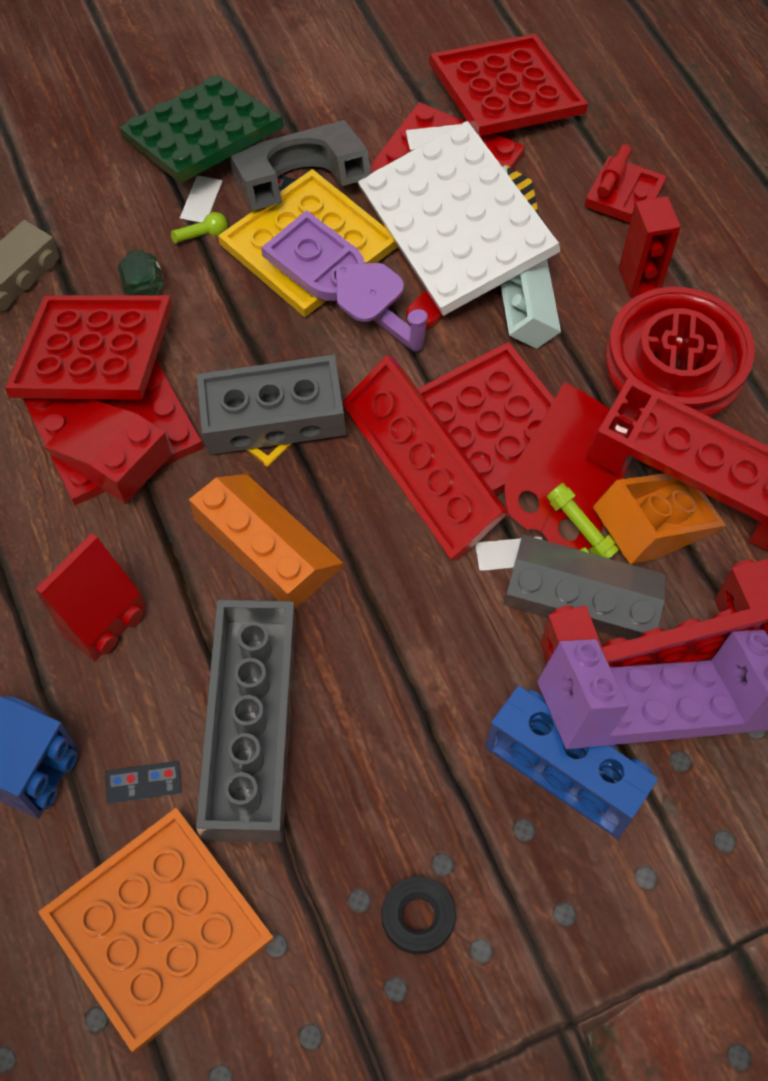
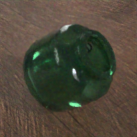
[117,249,164,295]

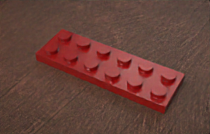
[342,355,509,560]

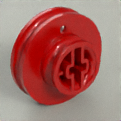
[605,287,755,417]

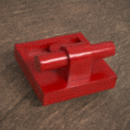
[584,144,667,223]

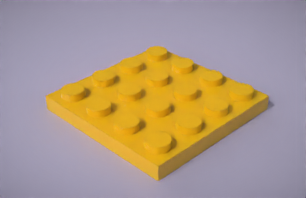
[218,169,398,317]

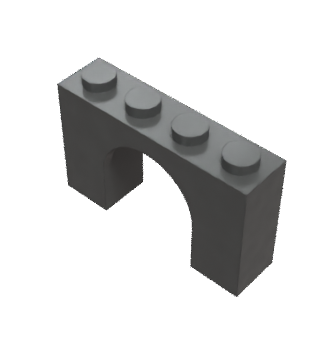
[229,120,371,211]

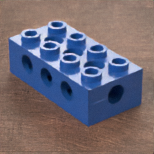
[485,685,658,840]

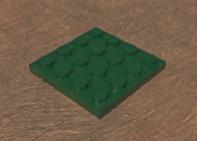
[119,75,284,183]

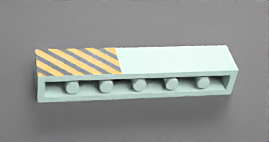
[501,165,561,349]

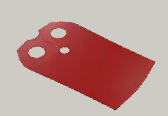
[504,382,632,550]

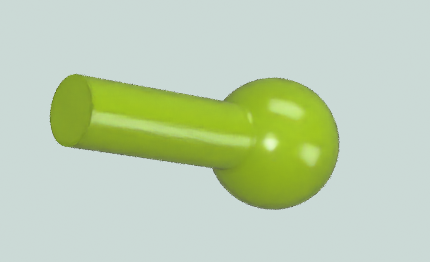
[171,212,228,243]

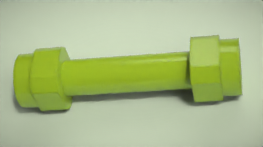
[546,482,619,558]

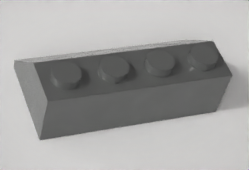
[503,534,666,640]

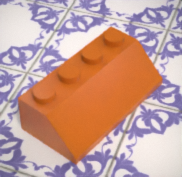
[189,474,344,609]

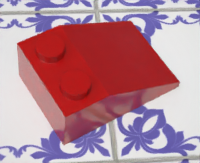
[44,399,172,504]
[36,533,146,662]

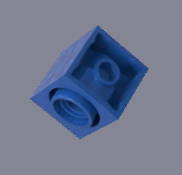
[0,696,78,819]

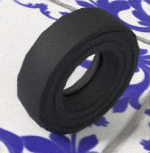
[381,877,456,955]

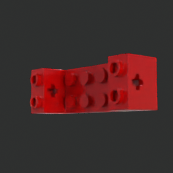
[586,377,768,551]
[540,559,768,695]

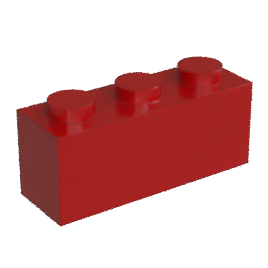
[619,196,681,298]

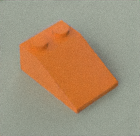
[593,473,726,565]

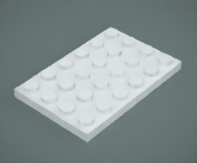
[358,121,561,316]

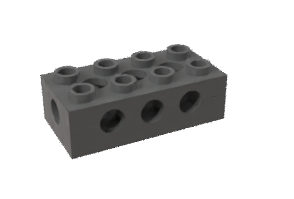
[196,354,347,455]

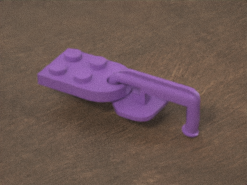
[261,210,428,352]

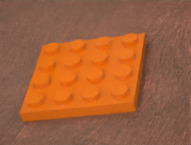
[38,808,274,1054]

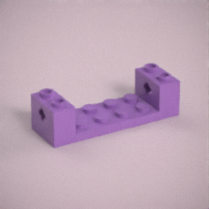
[537,630,768,749]

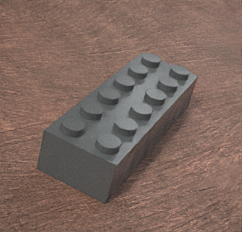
[196,600,297,843]

